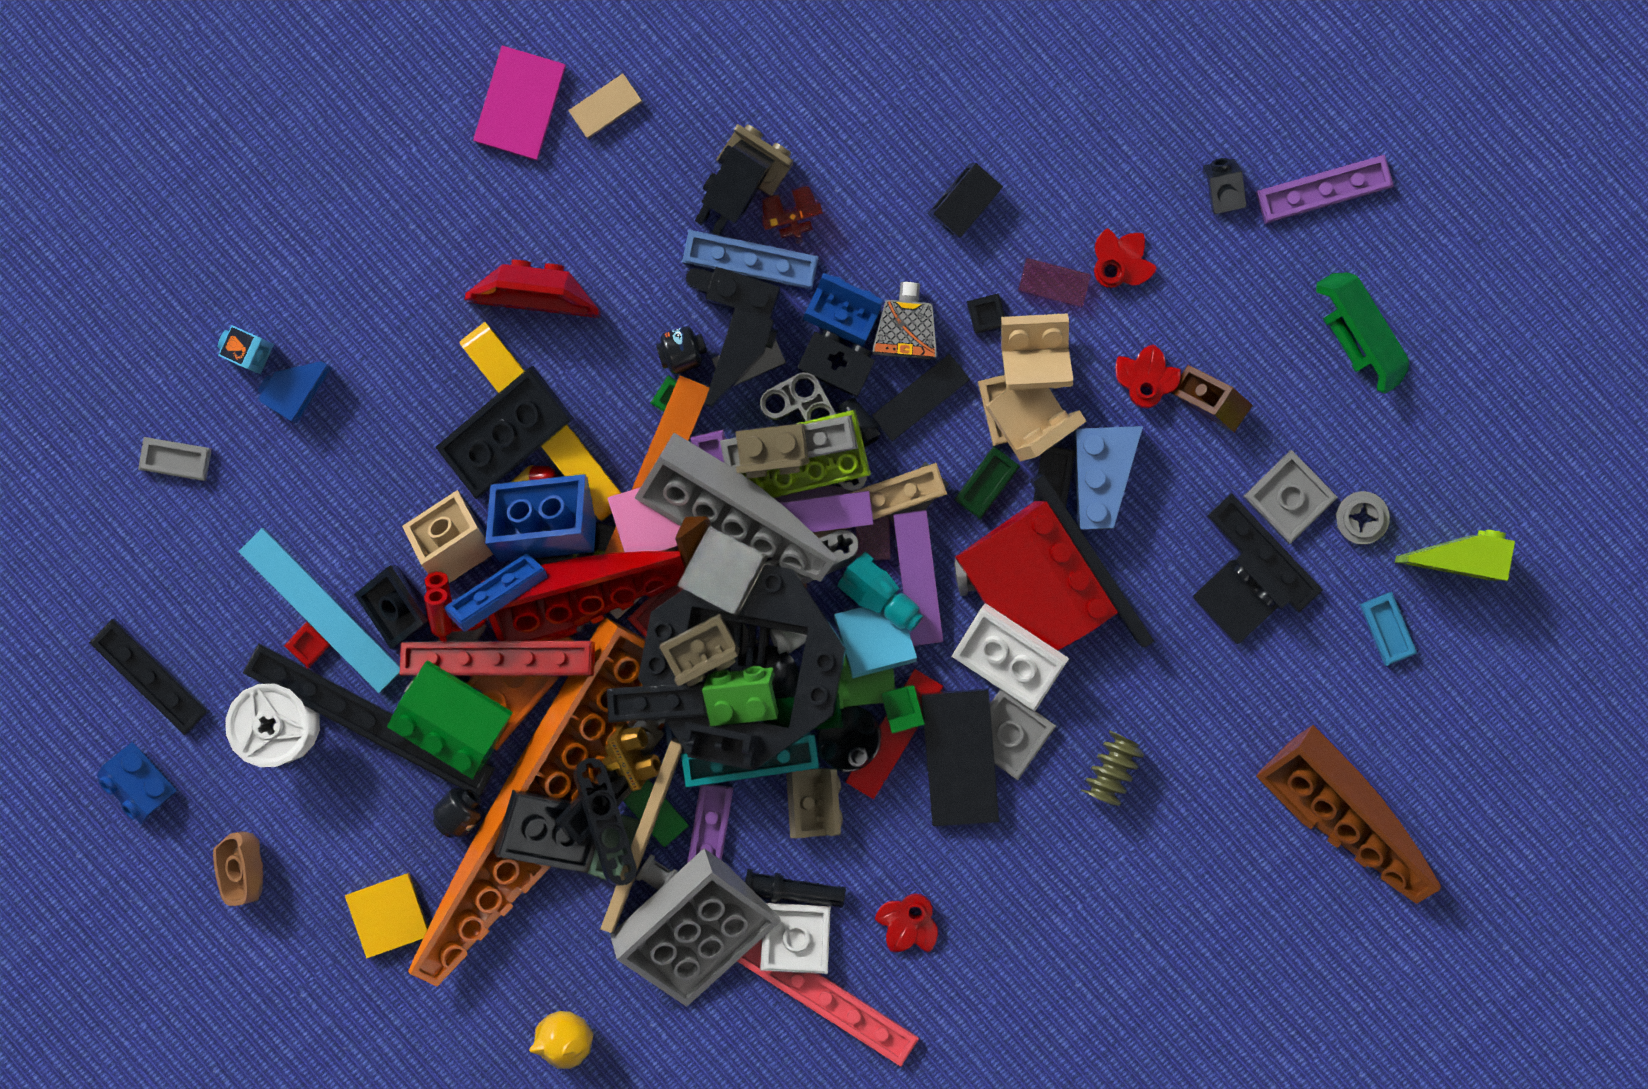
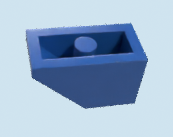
[258,361,332,423]

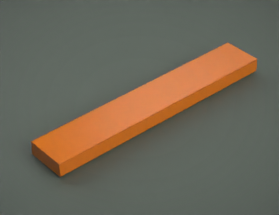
[604,375,710,554]

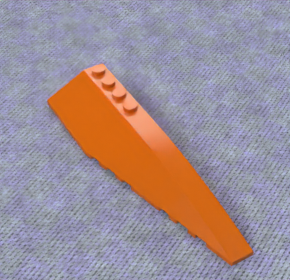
[408,617,664,987]

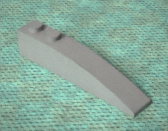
[635,433,837,582]

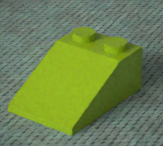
[1395,530,1515,581]

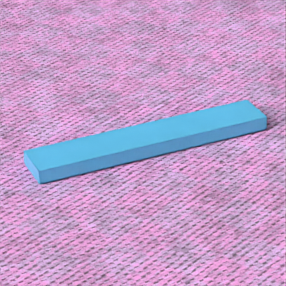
[238,528,400,693]

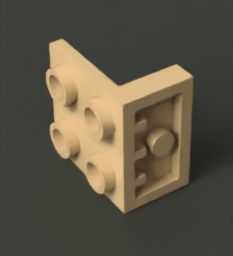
[1001,314,1073,390]
[986,388,1087,462]

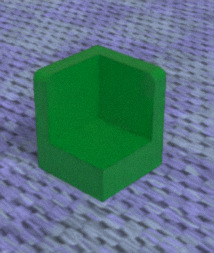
[882,685,925,733]

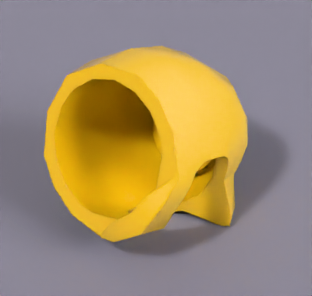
[529,1011,593,1069]

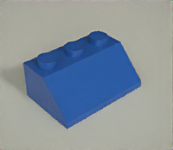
[485,474,596,562]

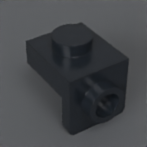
[1203,158,1246,214]

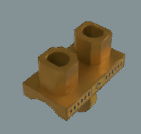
[602,722,662,791]

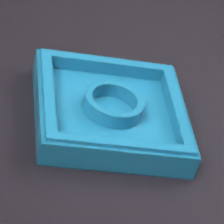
[834,607,917,679]

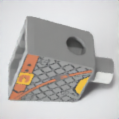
[872,282,937,360]

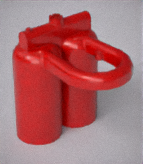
[424,571,487,642]

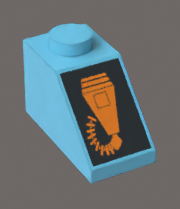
[217,325,274,374]

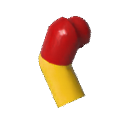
[511,465,558,482]

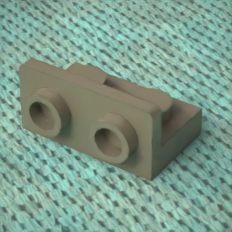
[716,124,793,198]
[736,423,809,478]

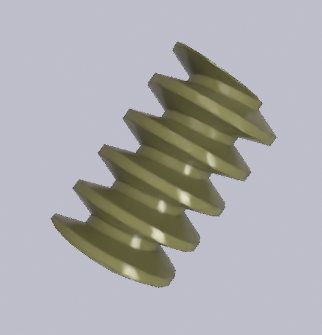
[1081,730,1145,806]

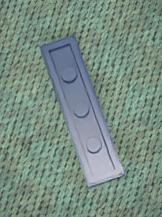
[682,230,819,290]

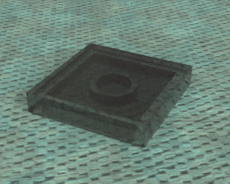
[677,526,768,617]

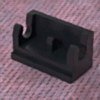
[927,163,1003,238]

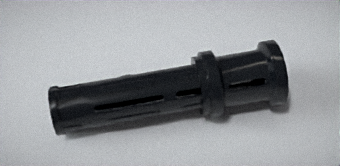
[745,868,846,908]

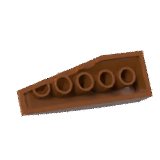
[1256,725,1441,904]

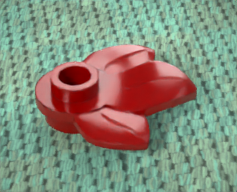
[1094,228,1157,288]
[1115,344,1181,408]
[875,893,938,952]

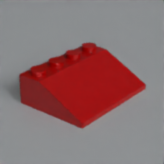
[955,501,1118,651]

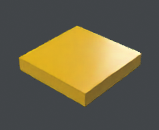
[345,873,428,959]

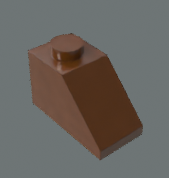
[1171,365,1253,433]

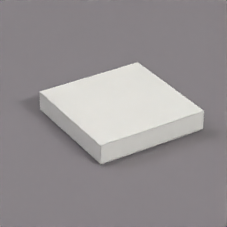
[760,903,831,974]

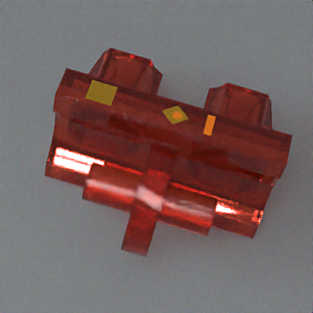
[761,186,823,244]

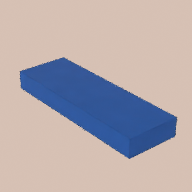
[444,553,547,632]

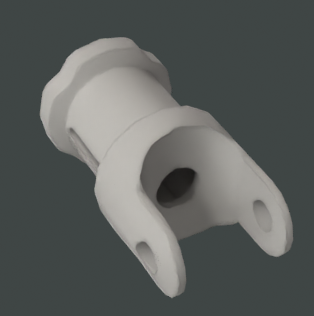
[635,854,679,890]

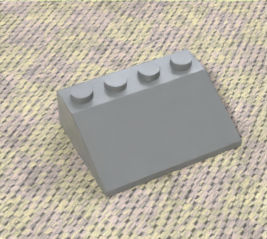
[610,848,781,1007]

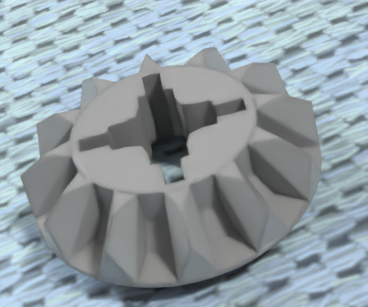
[1335,491,1390,544]

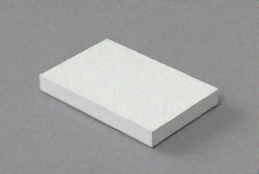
[951,603,1069,712]

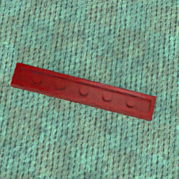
[399,641,595,676]

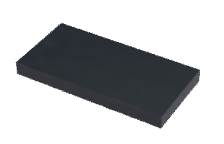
[435,366,574,499]
[922,688,999,826]

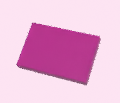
[473,45,566,161]

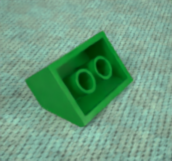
[387,660,513,779]

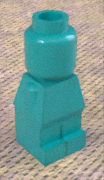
[837,552,924,632]

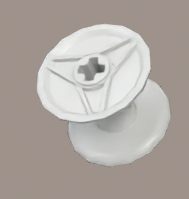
[226,684,320,767]

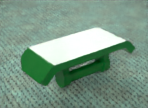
[1316,272,1409,394]

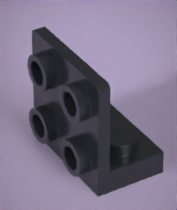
[1193,551,1292,644]

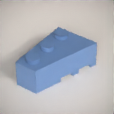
[1074,426,1143,530]

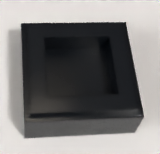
[966,293,1005,334]

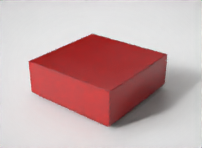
[284,621,331,668]

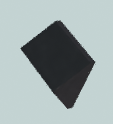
[354,565,429,649]

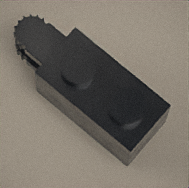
[695,140,775,236]
[685,267,780,319]

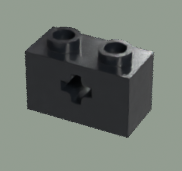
[797,330,875,398]

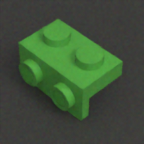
[702,666,778,726]

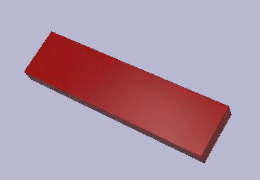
[845,668,943,800]

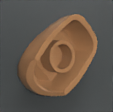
[213,831,263,906]

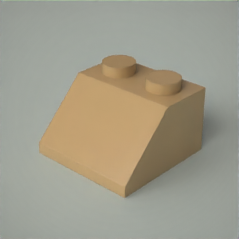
[402,490,493,583]

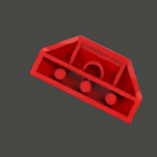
[465,260,601,318]

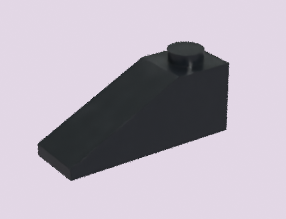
[705,308,778,408]

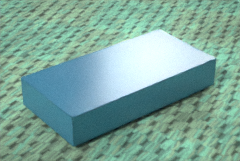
[1359,592,1417,666]

